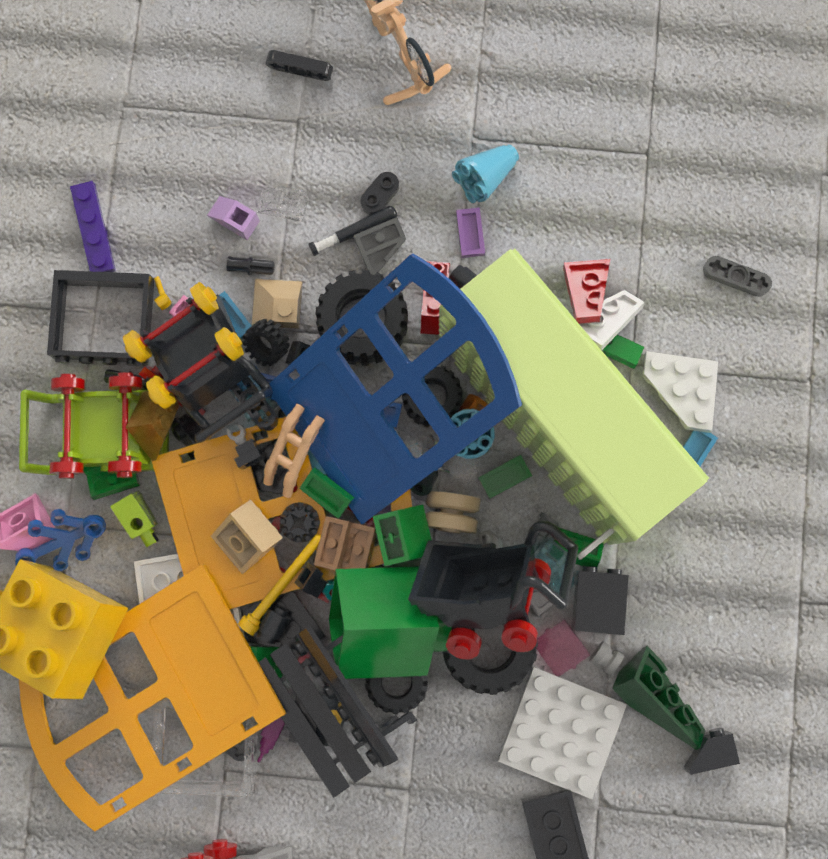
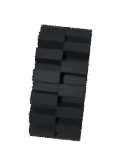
[242,319,290,366]

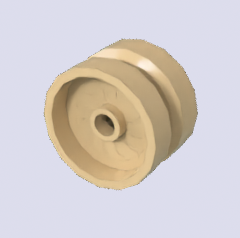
[425,491,481,534]

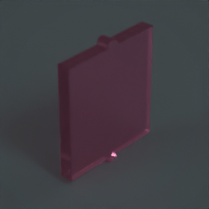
[536,619,591,677]

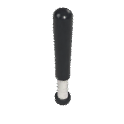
[308,206,397,256]

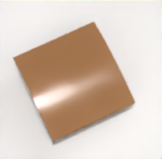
[314,516,377,570]

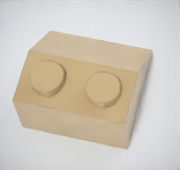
[211,500,283,574]

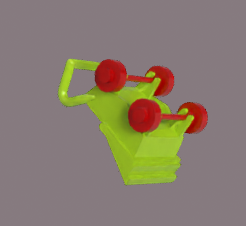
[19,372,169,479]

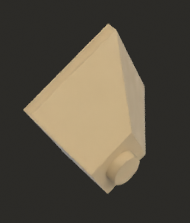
[252,279,303,329]

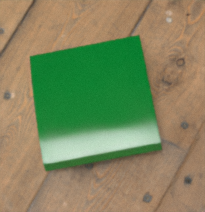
[84,466,140,500]

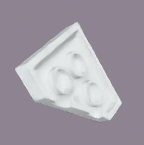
[642,351,718,433]

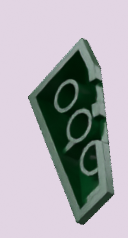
[612,646,705,750]

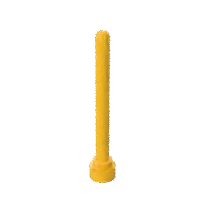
[238,534,321,636]

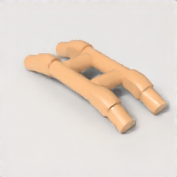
[263,404,325,498]

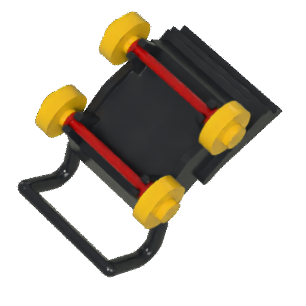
[123,282,273,443]

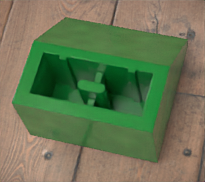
[373,504,432,566]

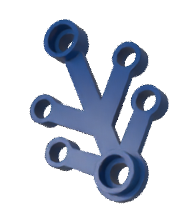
[15,509,106,571]

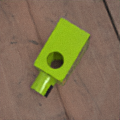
[110,490,159,548]

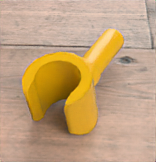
[154,276,172,311]

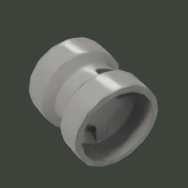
[589,641,624,676]

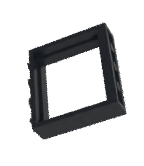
[47,270,155,366]

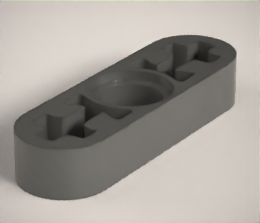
[703,256,772,297]

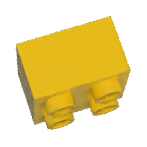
[0,559,128,699]

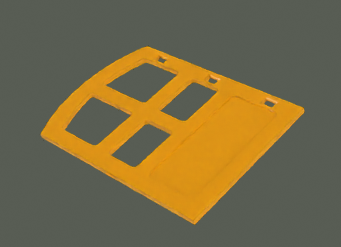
[151,417,412,609]
[19,564,287,832]

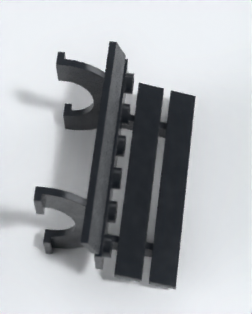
[258,626,417,798]

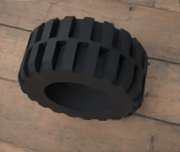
[315,270,408,366]
[442,617,538,695]

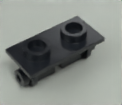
[171,414,207,460]

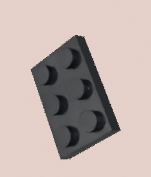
[522,790,589,859]

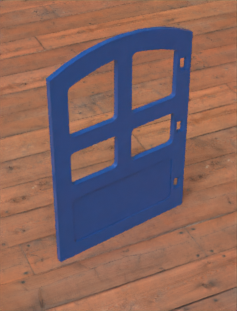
[269,254,522,524]

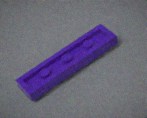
[70,181,116,272]

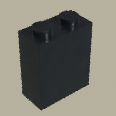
[572,566,629,635]

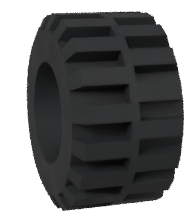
[402,365,463,428]
[365,676,428,715]

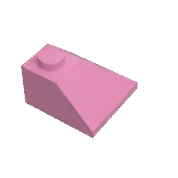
[0,493,55,551]

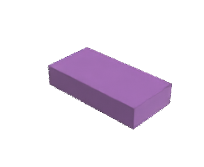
[456,207,485,258]

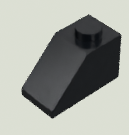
[684,728,740,775]

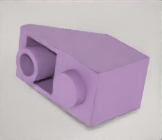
[207,196,260,240]

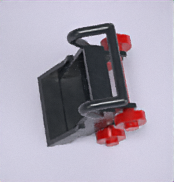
[408,521,578,659]

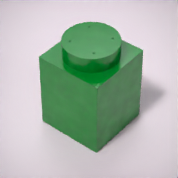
[328,567,452,679]

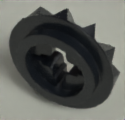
[280,502,320,542]

